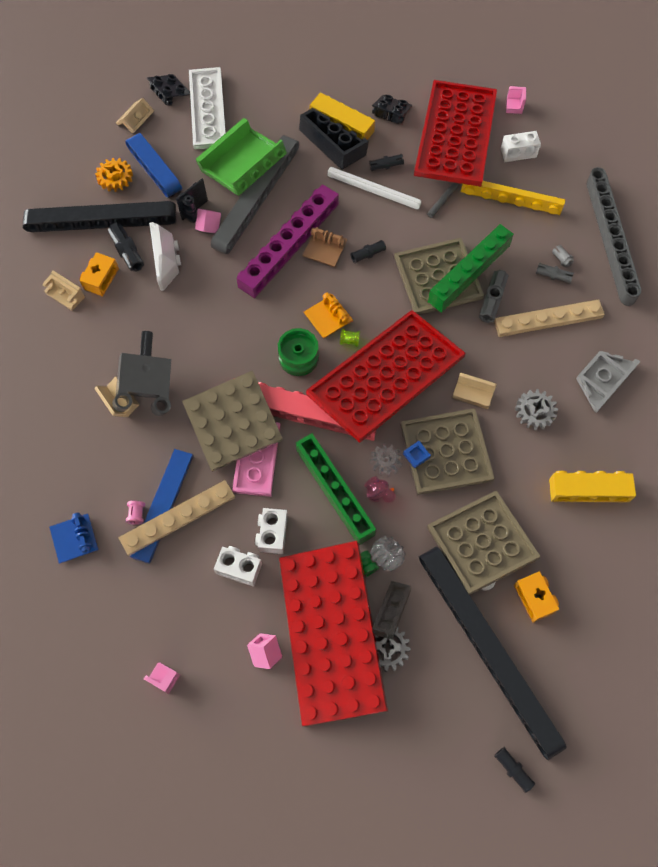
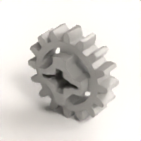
[515,389,558,430]
[374,624,411,672]

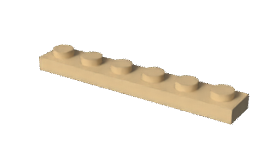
[494,299,605,337]
[118,480,235,556]

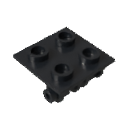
[147,74,190,106]
[372,94,412,124]
[176,178,208,223]

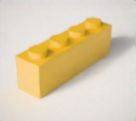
[309,92,375,140]
[549,471,636,502]

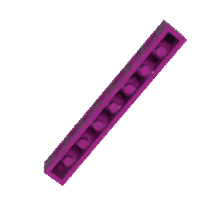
[236,184,339,298]

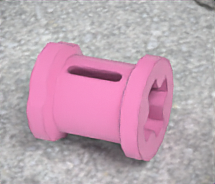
[126,501,145,525]

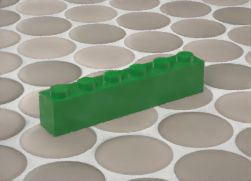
[428,224,514,313]
[296,433,376,546]

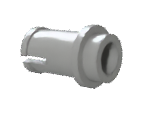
[552,245,574,267]

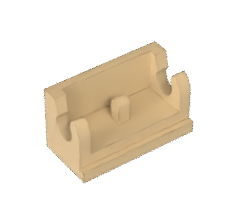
[43,270,85,311]

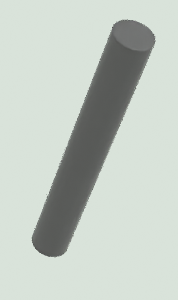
[427,182,460,218]

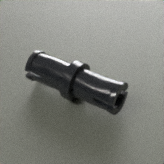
[369,154,404,172]
[350,240,386,263]
[494,747,535,793]

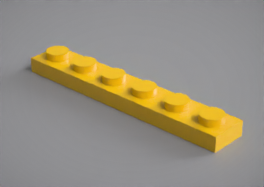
[461,181,565,215]

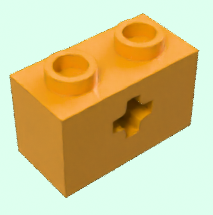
[79,252,119,297]
[514,571,559,623]

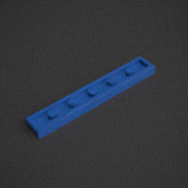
[130,449,193,564]

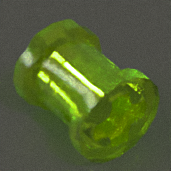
[340,329,360,347]

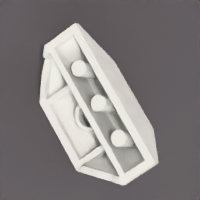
[149,222,181,291]

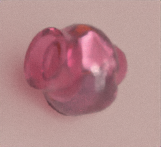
[364,476,396,503]

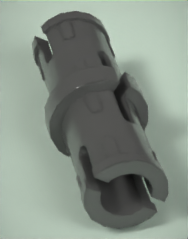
[536,263,574,284]

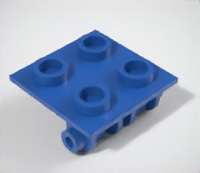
[49,513,99,564]

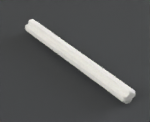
[328,167,421,209]

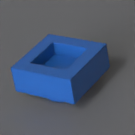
[403,441,431,468]

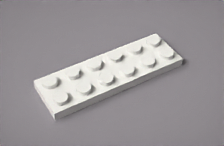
[189,67,226,150]

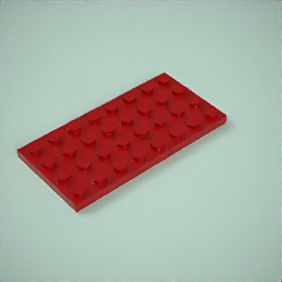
[414,80,497,187]
[306,310,466,443]
[279,541,388,726]

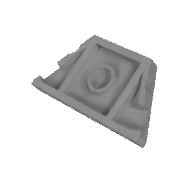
[576,351,640,413]

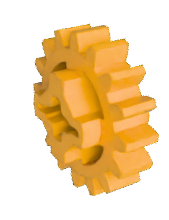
[95,158,133,192]

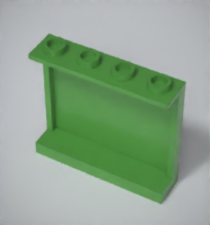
[196,118,287,196]

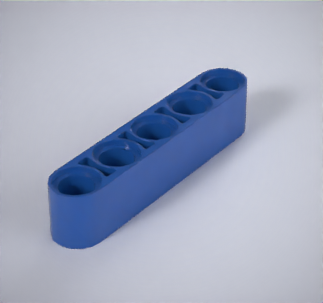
[125,133,182,198]

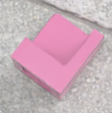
[506,86,526,114]
[195,208,221,233]
[247,634,282,669]
[144,663,180,694]

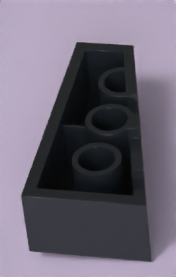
[299,108,369,170]

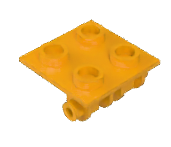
[303,292,353,339]

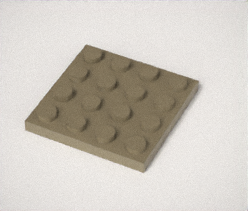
[394,238,484,315]
[182,370,283,472]
[400,408,495,495]
[427,491,540,595]

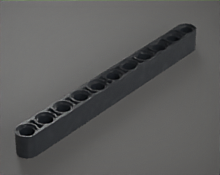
[419,546,567,760]

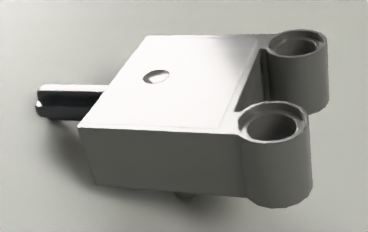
[112,331,172,416]

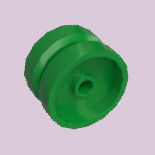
[278,328,319,376]

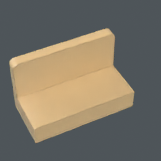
[116,98,154,133]
[452,373,497,409]
[95,376,139,417]

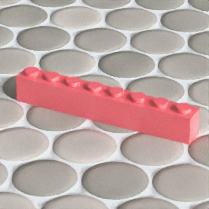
[258,382,377,441]

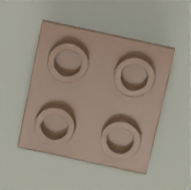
[302,227,347,267]

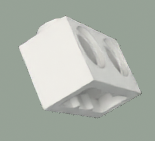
[501,131,541,162]
[255,508,288,554]
[214,546,262,587]

